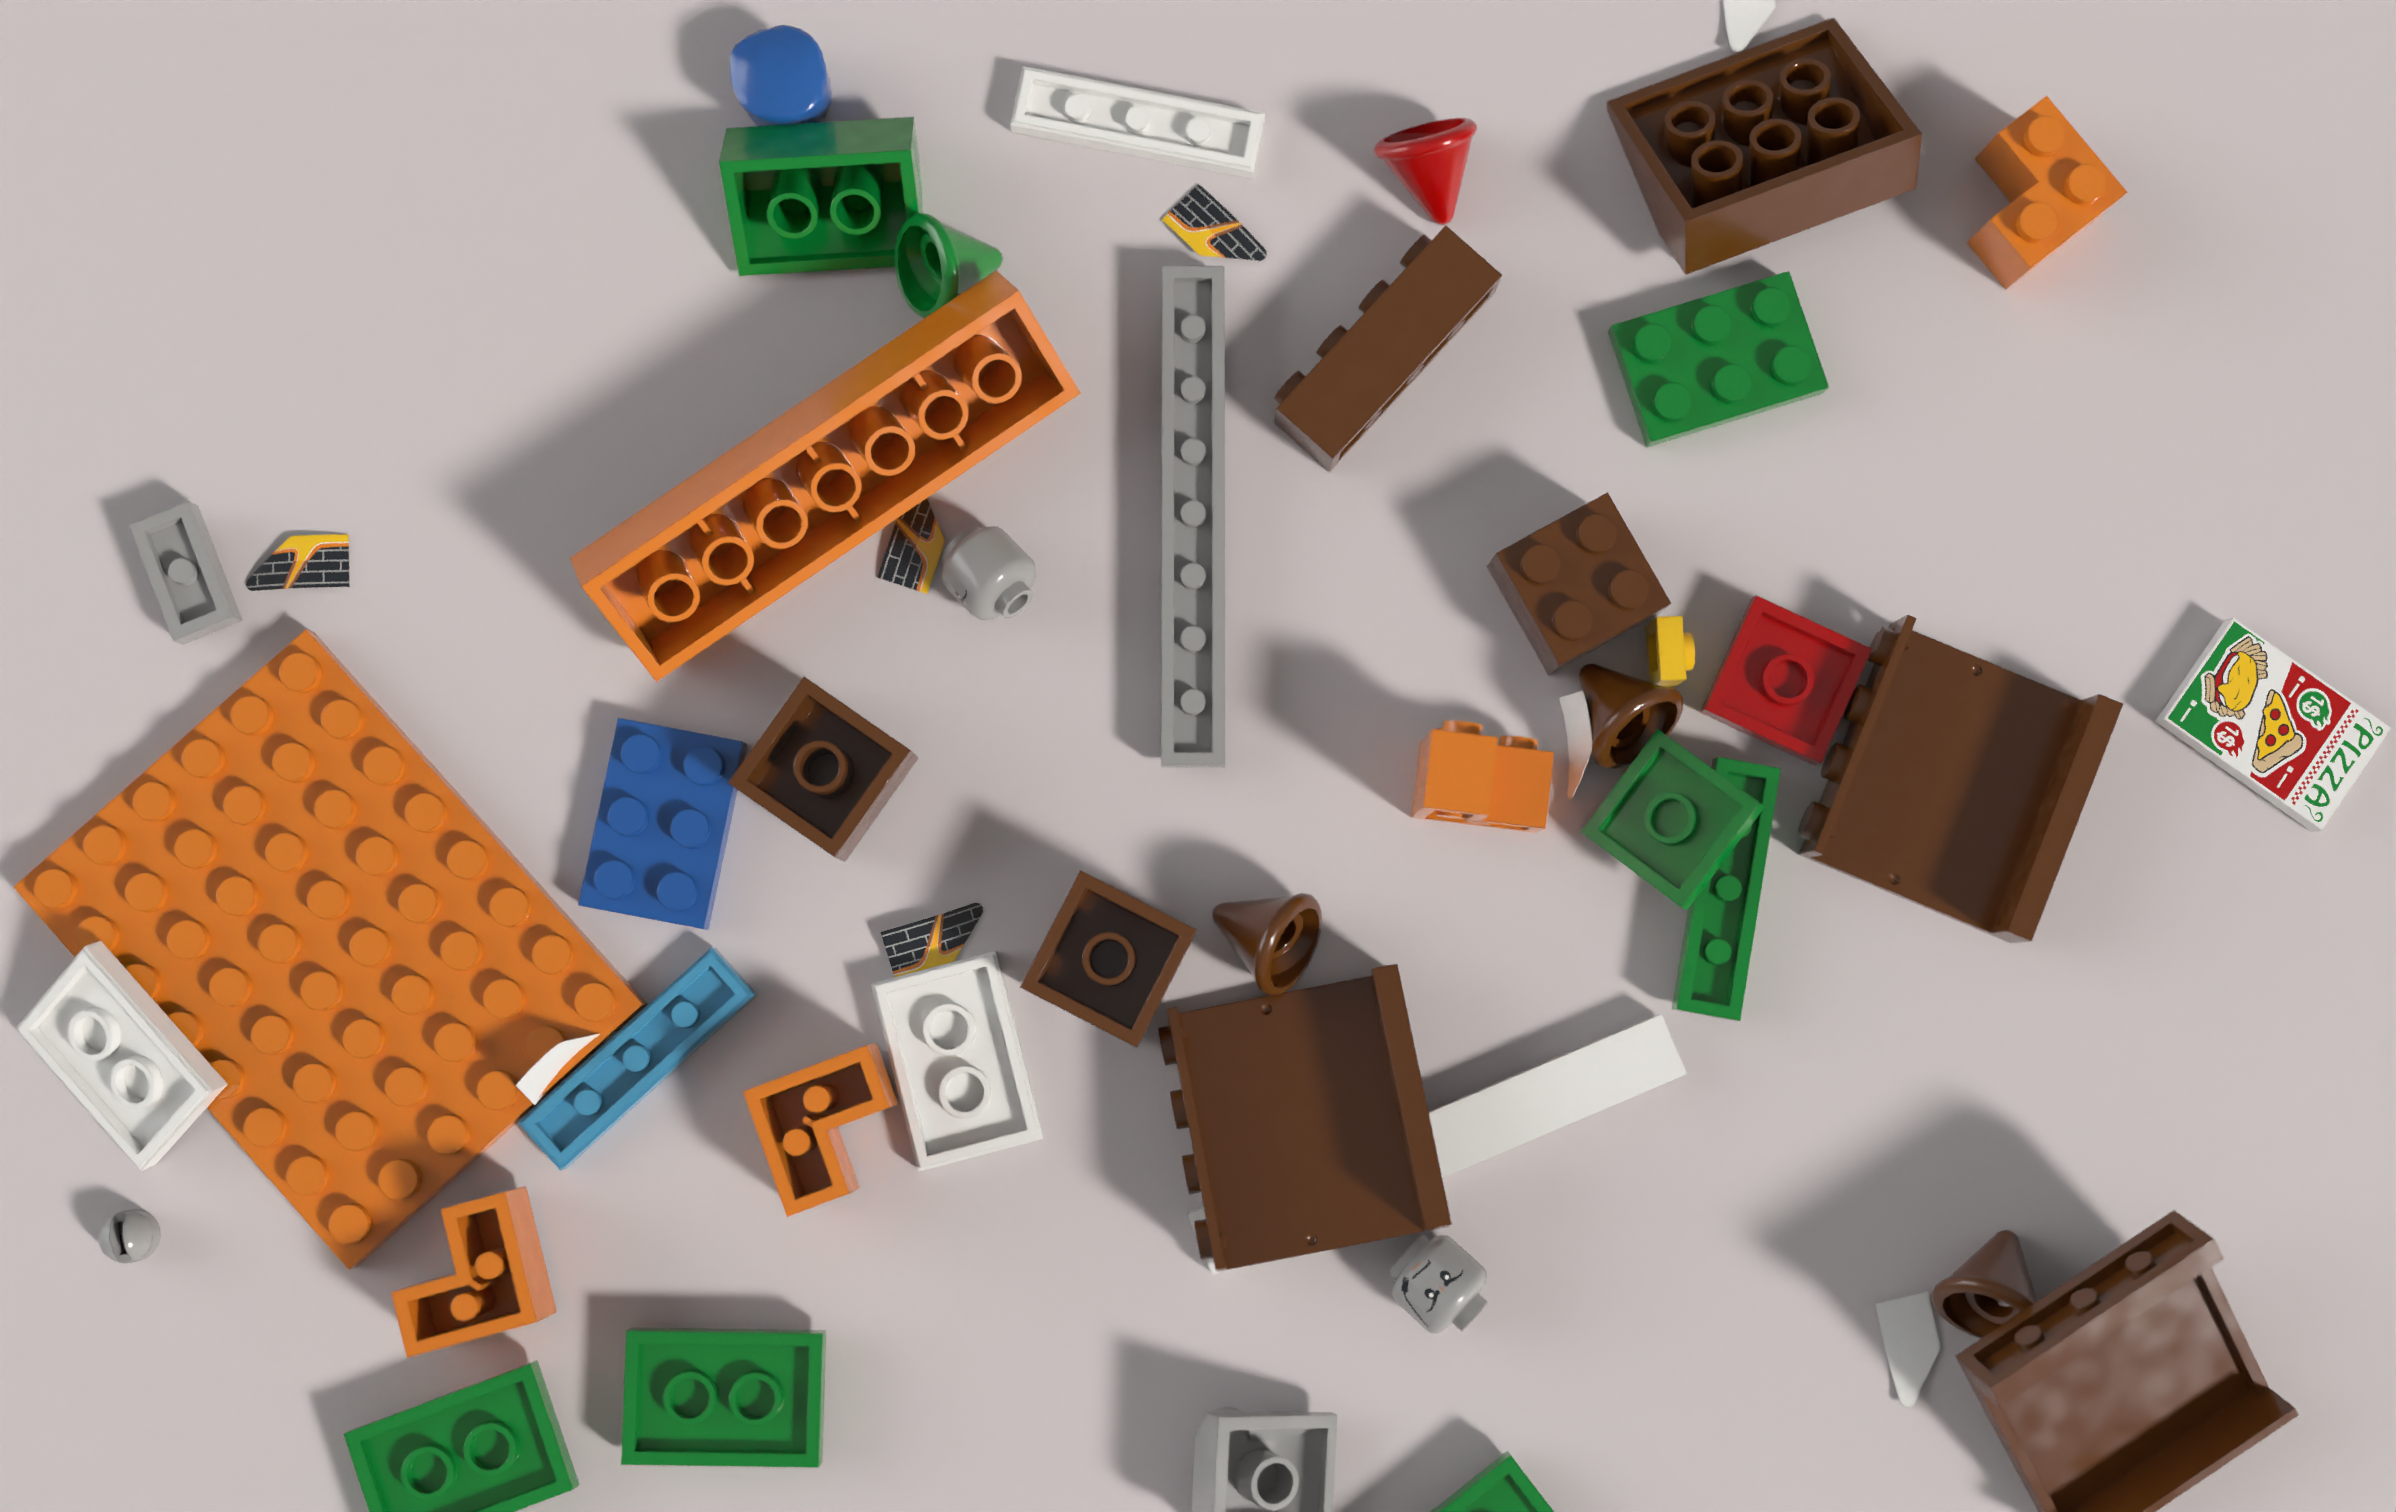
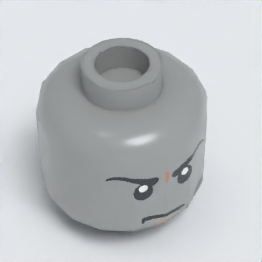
[942,526,1036,620]
[1389,1234,1488,1334]

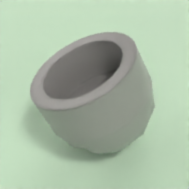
[99,1209,161,1263]

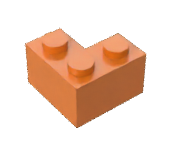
[1966,96,2128,290]
[1411,720,1554,833]
[743,1044,899,1217]
[391,1186,557,1358]

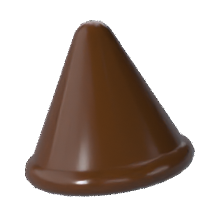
[1579,664,1683,769]
[1212,893,1322,995]
[1932,1230,2037,1339]

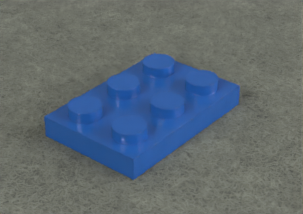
[578,718,747,930]

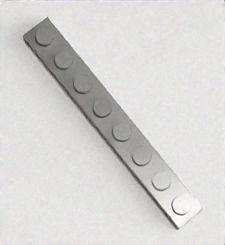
[1161,266,1225,767]

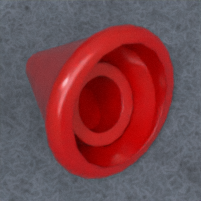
[1374,117,1477,225]

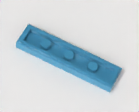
[518,947,758,1171]

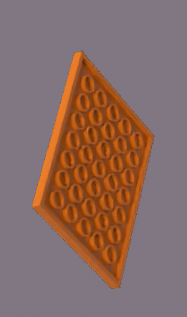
[14,629,647,1270]

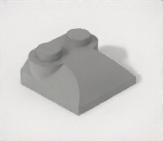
[1191,1407,1337,1512]

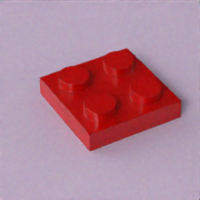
[1700,595,1872,766]

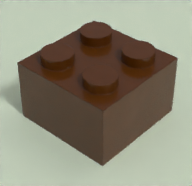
[1487,492,1672,675]
[728,677,918,862]
[1020,870,1197,1048]

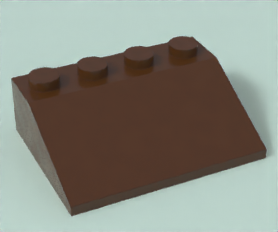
[1607,18,1922,275]

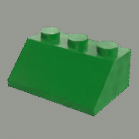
[719,117,923,276]

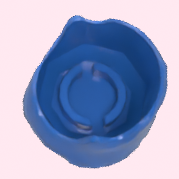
[730,25,832,126]

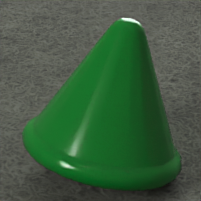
[894,213,1003,318]

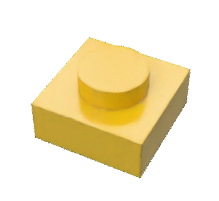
[1645,616,1695,688]

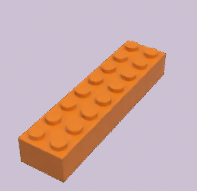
[570,270,1081,682]

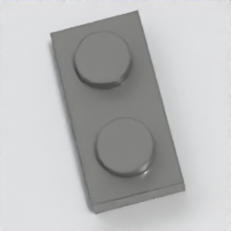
[129,501,242,645]

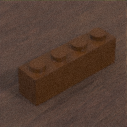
[1274,225,1502,472]

